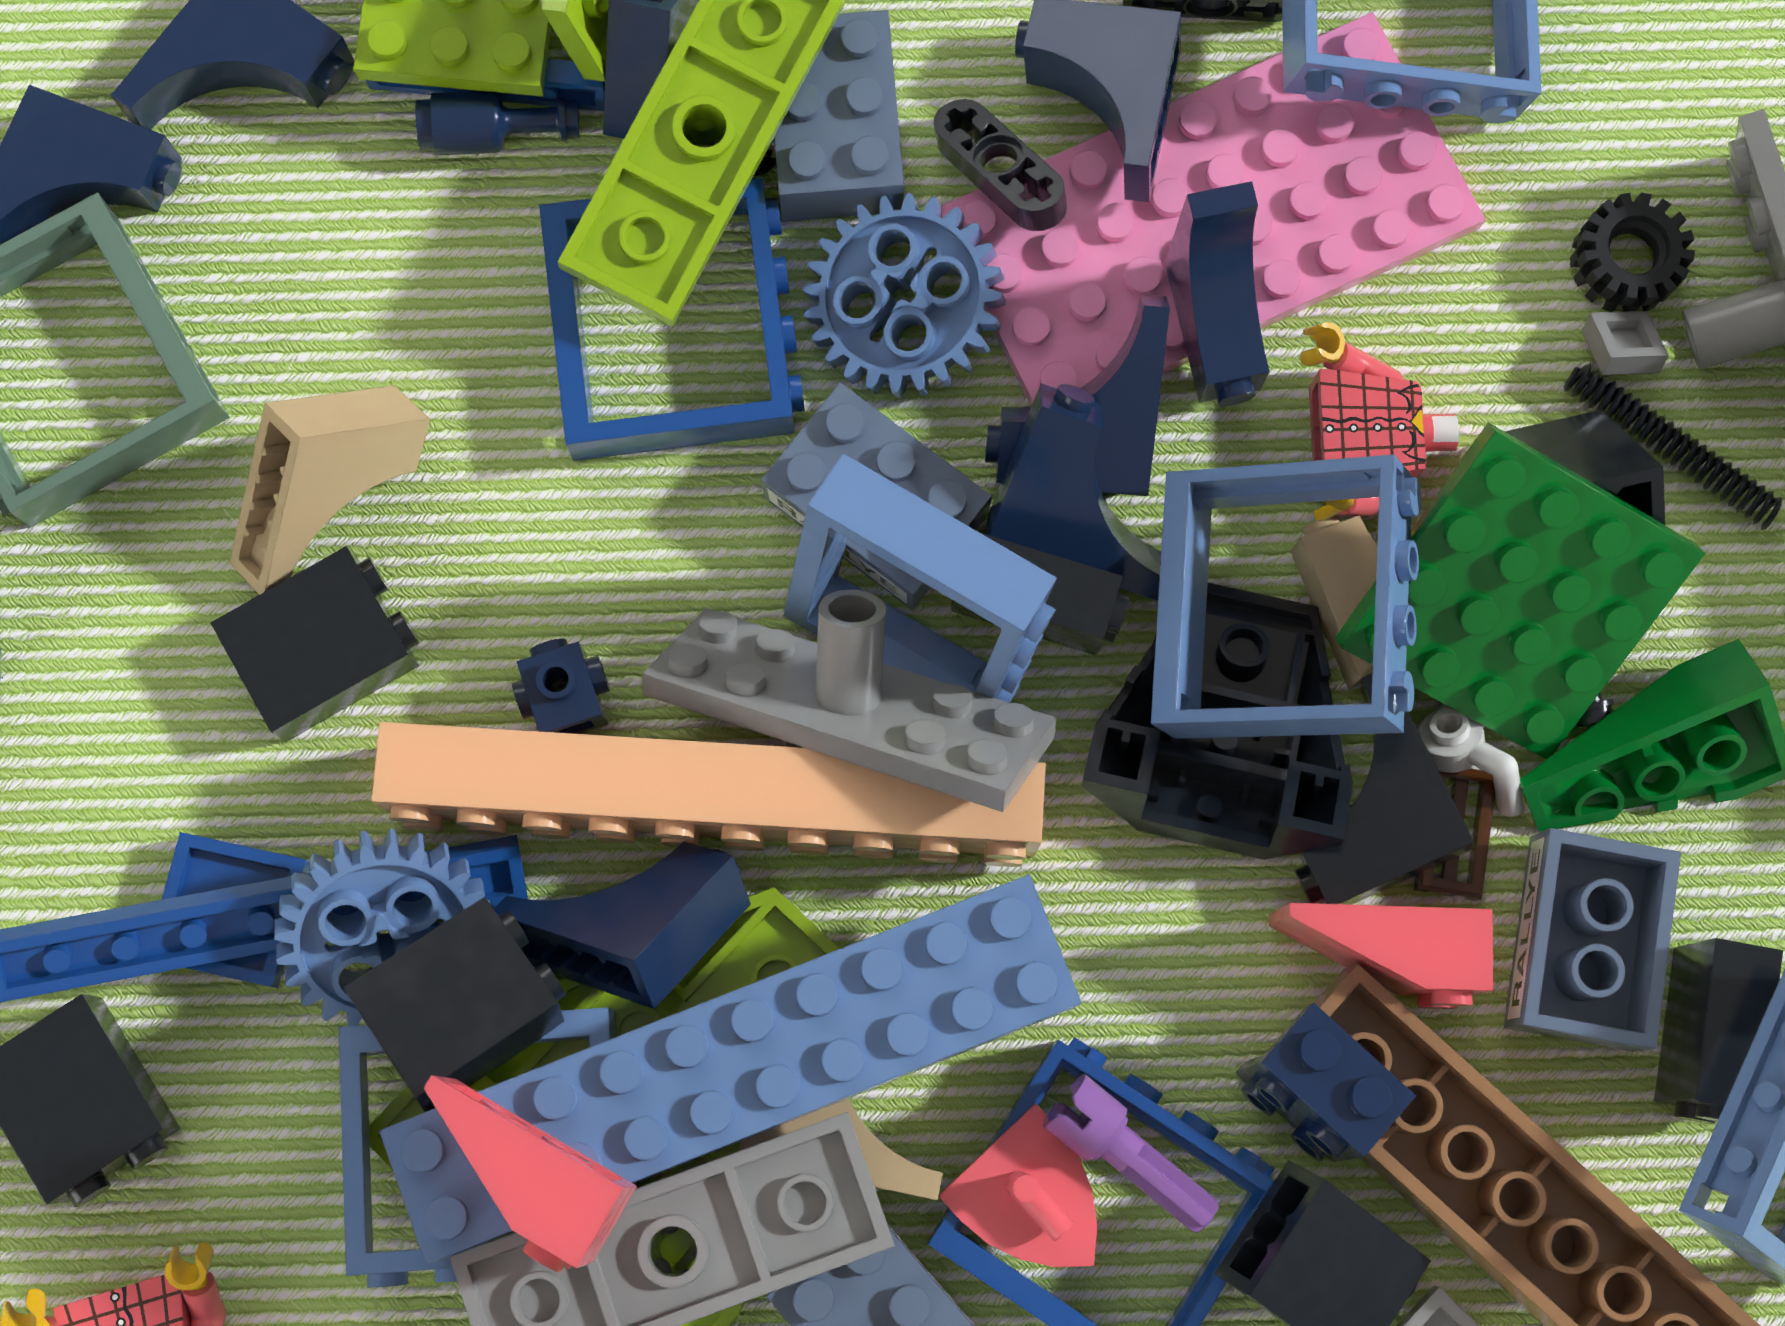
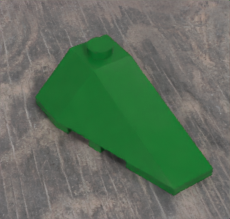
[1520,639,1785,832]

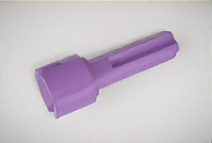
[1043,1074,1219,1232]

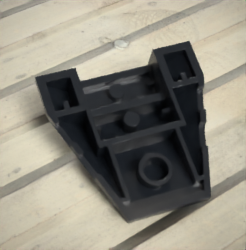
[1081,582,1353,860]

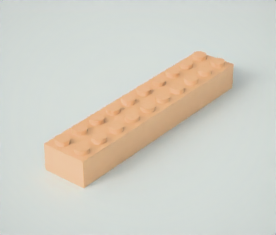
[371,722,1046,867]

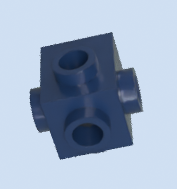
[512,638,610,734]

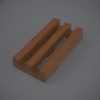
[1414,768,1495,901]

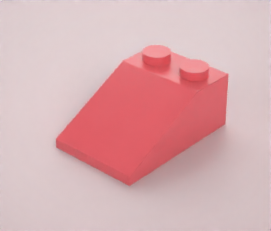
[1269,903,1493,1009]
[424,1075,637,1273]

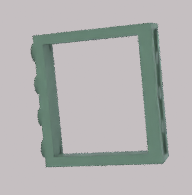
[0,192,230,527]

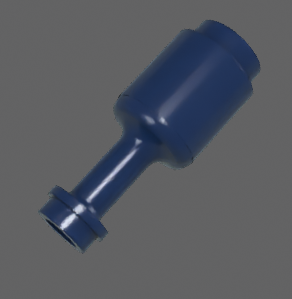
[415,91,580,155]

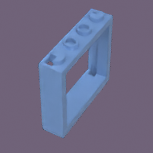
[1282,0,1541,124]
[783,453,1057,703]
[1151,454,1421,739]
[1679,969,1785,1285]
[339,1007,617,1288]

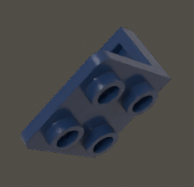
[1236,1002,1416,1162]

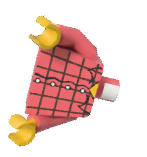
[1300,322,1459,521]
[0,1243,227,1326]

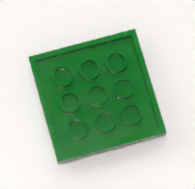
[1335,422,1706,759]

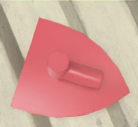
[938,1103,1097,1267]

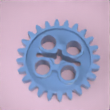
[803,193,1006,398]
[274,829,491,1026]

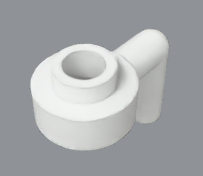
[1418,707,1524,817]

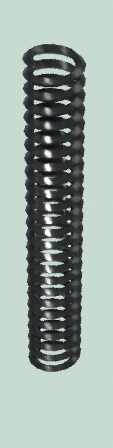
[1563,364,1782,530]

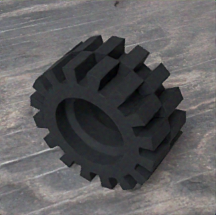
[1570,192,1695,312]

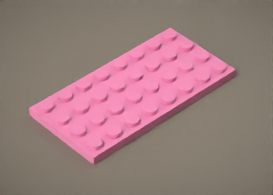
[941,12,1486,406]

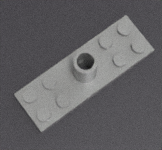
[1682,109,1785,370]
[643,589,1057,812]
[449,1112,895,1326]

